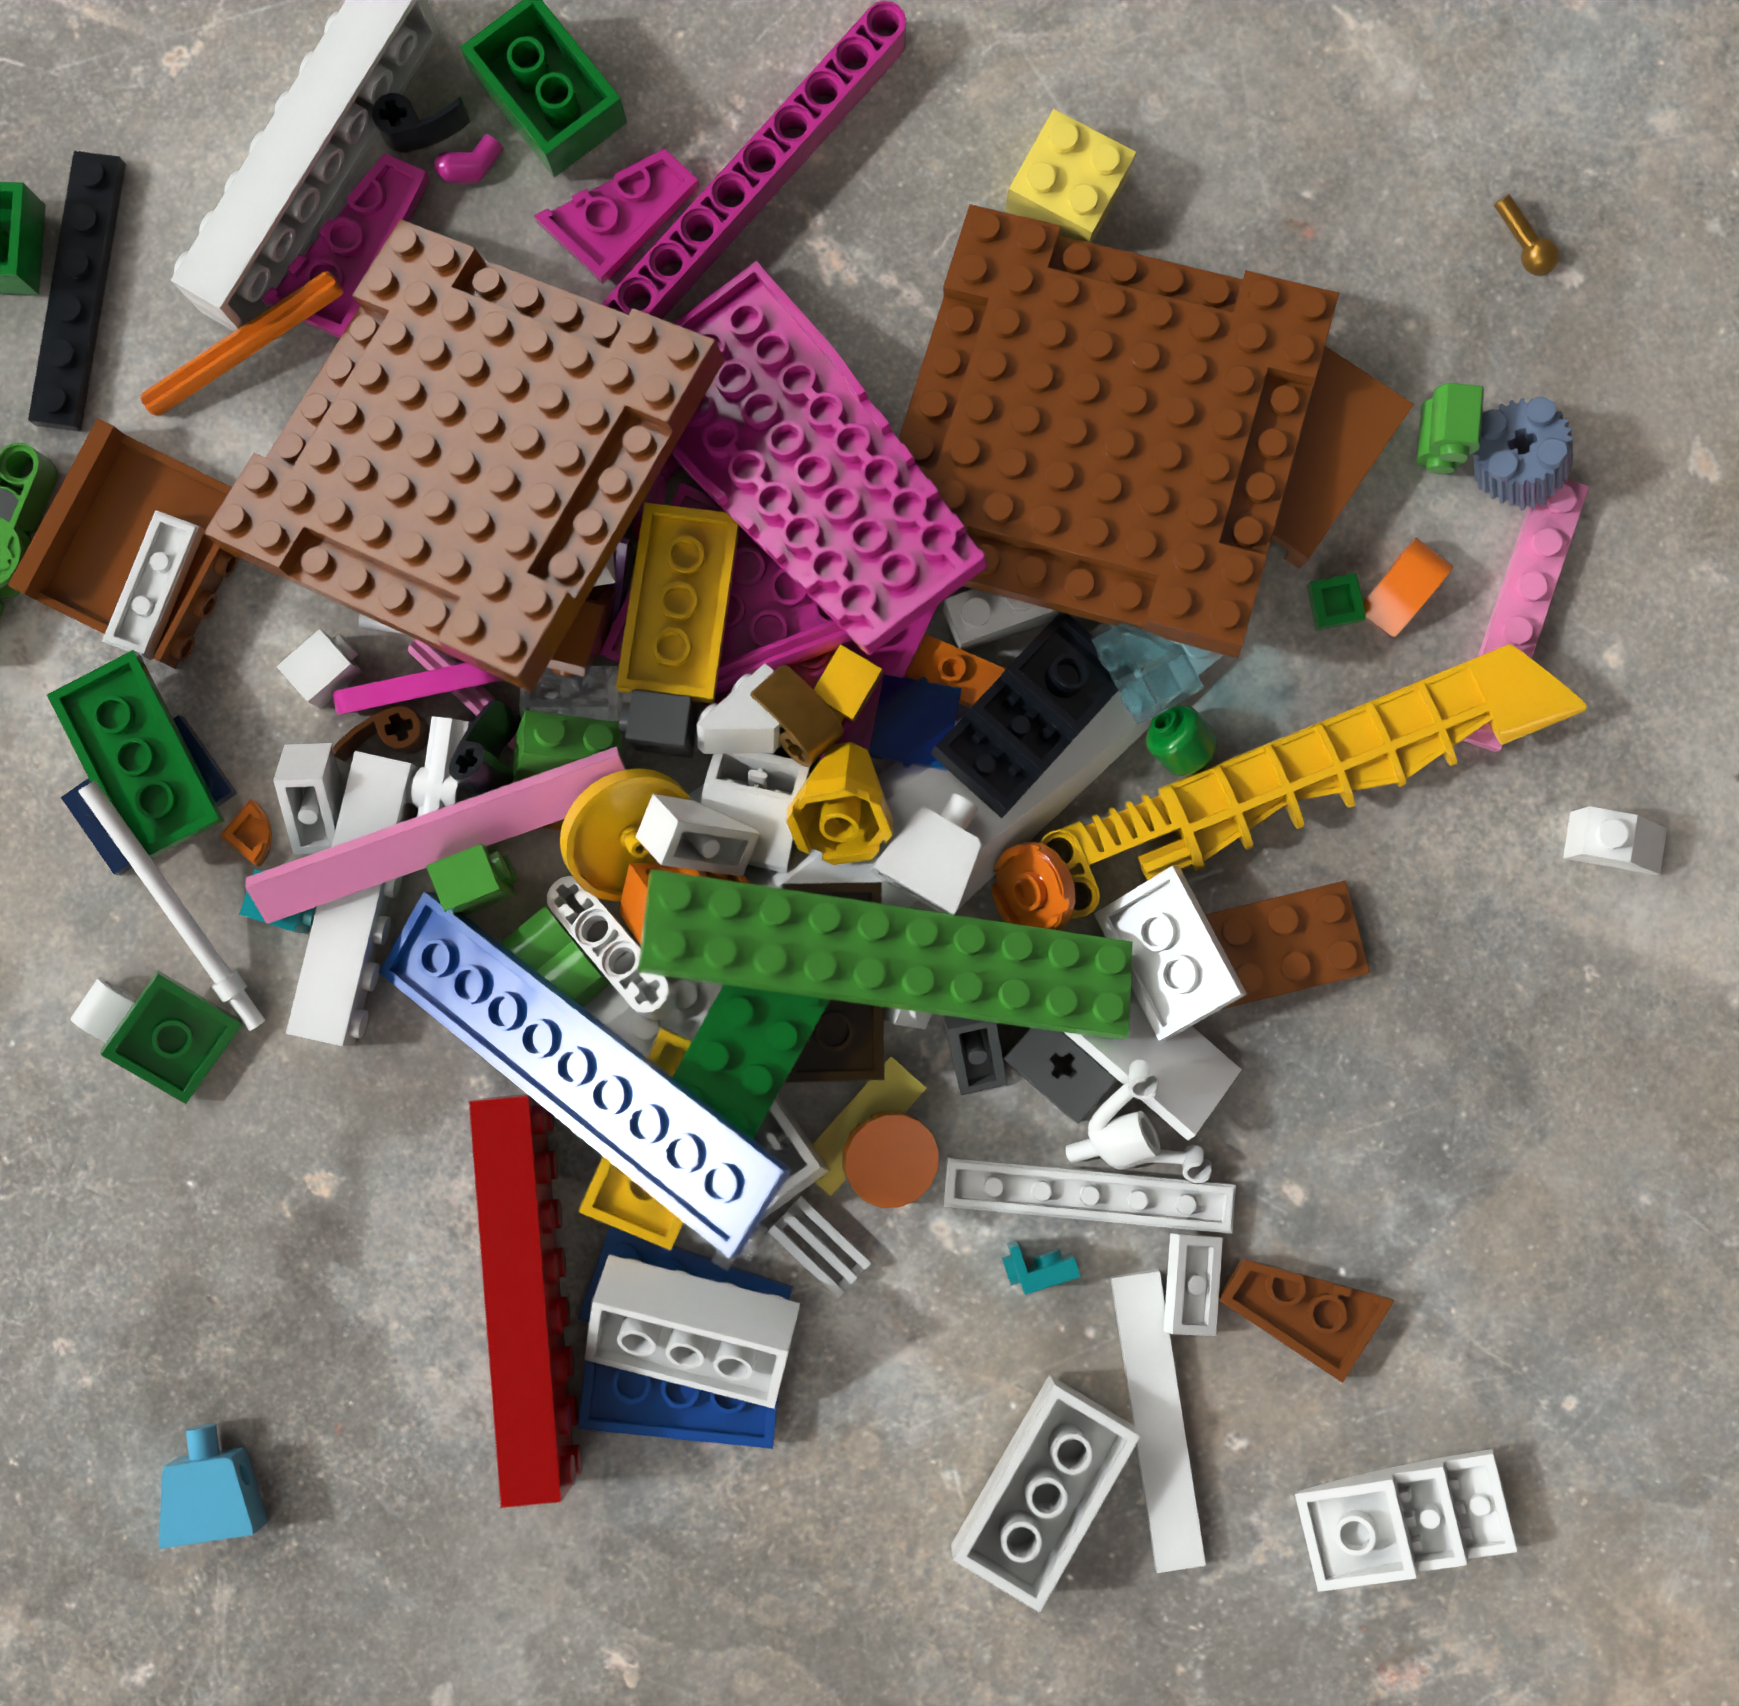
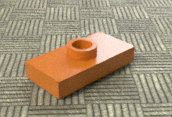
[904,634,1006,708]

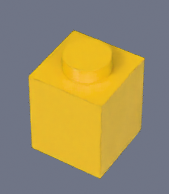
[814,644,883,723]

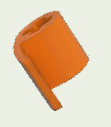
[1363,537,1454,637]

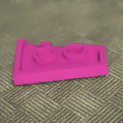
[534,148,699,284]

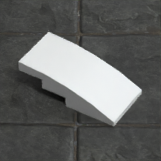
[1295,1449,1518,1592]

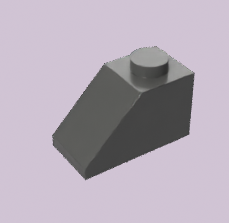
[942,1015,1007,1095]

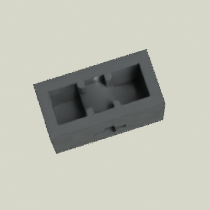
[619,690,699,758]
[1003,1027,1116,1124]

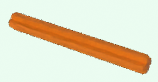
[140,271,343,416]

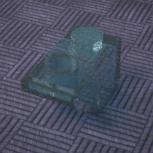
[1091,622,1204,724]

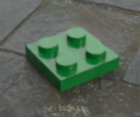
[100,970,242,1104]

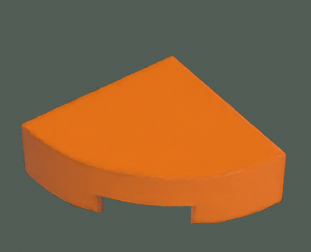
[220,799,272,867]

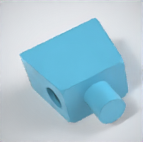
[159,1423,268,1549]

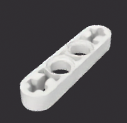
[547,876,677,1021]

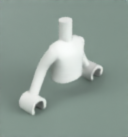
[1066,1060,1212,1183]

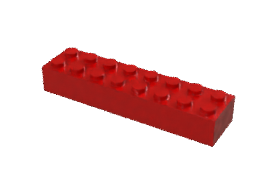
[469,1094,583,1508]

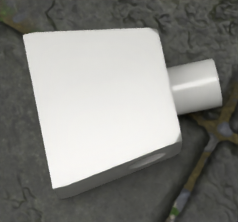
[870,794,982,915]

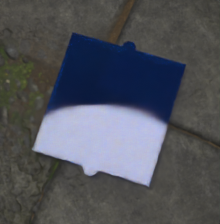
[869,674,962,771]

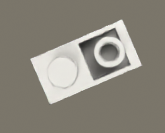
[697,663,785,754]

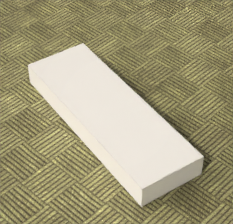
[102,510,205,661]

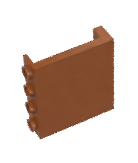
[1271,346,1414,569]
[8,418,239,669]

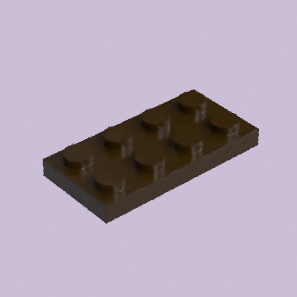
[781,882,885,1083]

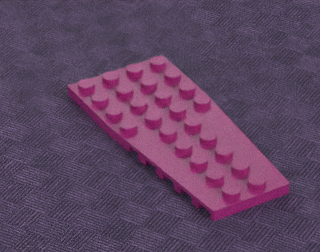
[671,261,987,654]

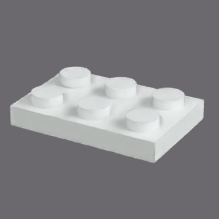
[1094,866,1247,1041]

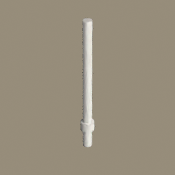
[78,780,265,1031]

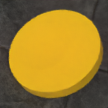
[560,768,691,902]

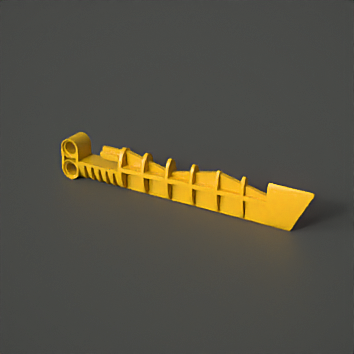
[1040,644,1587,919]

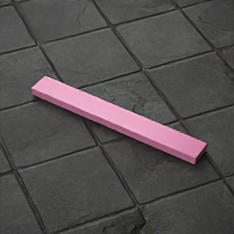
[245,746,627,924]

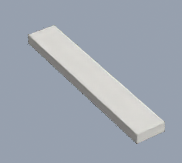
[943,1157,1236,1234]
[1110,1269,1206,1573]

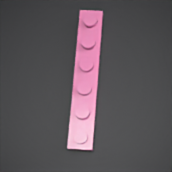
[1462,479,1589,752]

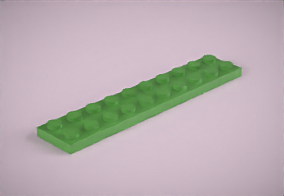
[638,869,1133,1040]

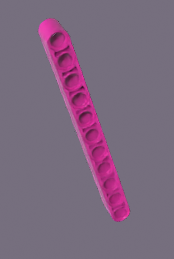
[601,1,906,320]

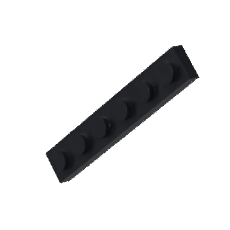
[28,151,126,432]

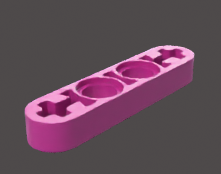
[331,663,503,715]

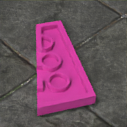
[261,153,430,338]

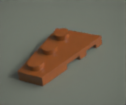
[1219,1258,1395,1383]

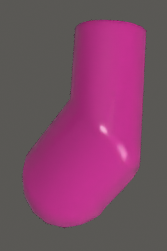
[434,134,504,184]

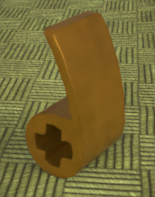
[750,665,844,767]

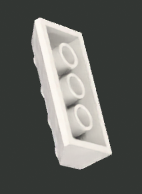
[584,1255,801,1408]

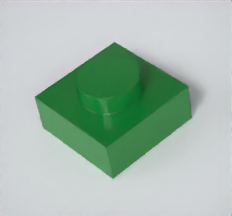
[1306,573,1366,631]

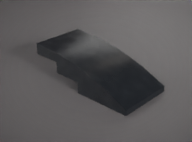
[930,612,1134,818]

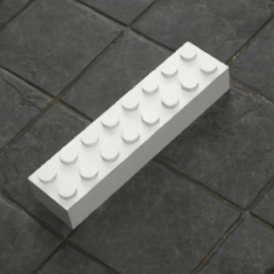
[171,0,440,332]

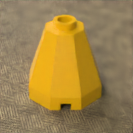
[786,742,894,865]

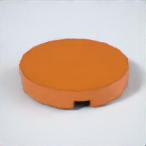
[991,841,1075,931]
[842,1111,939,1208]

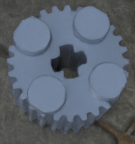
[1473,397,1573,511]

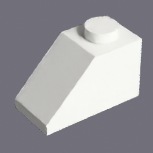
[273,743,342,854]
[636,794,760,876]
[1563,806,1667,875]

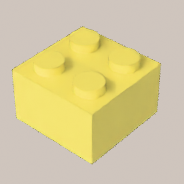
[1005,108,1136,243]

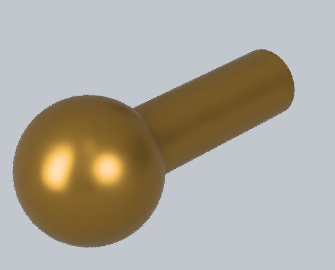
[1493,193,1560,276]

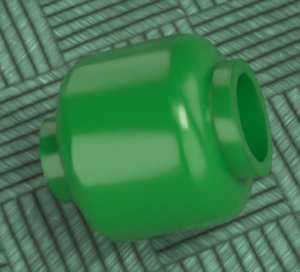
[1145,705,1218,776]

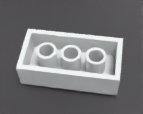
[951,1374,1141,1613]

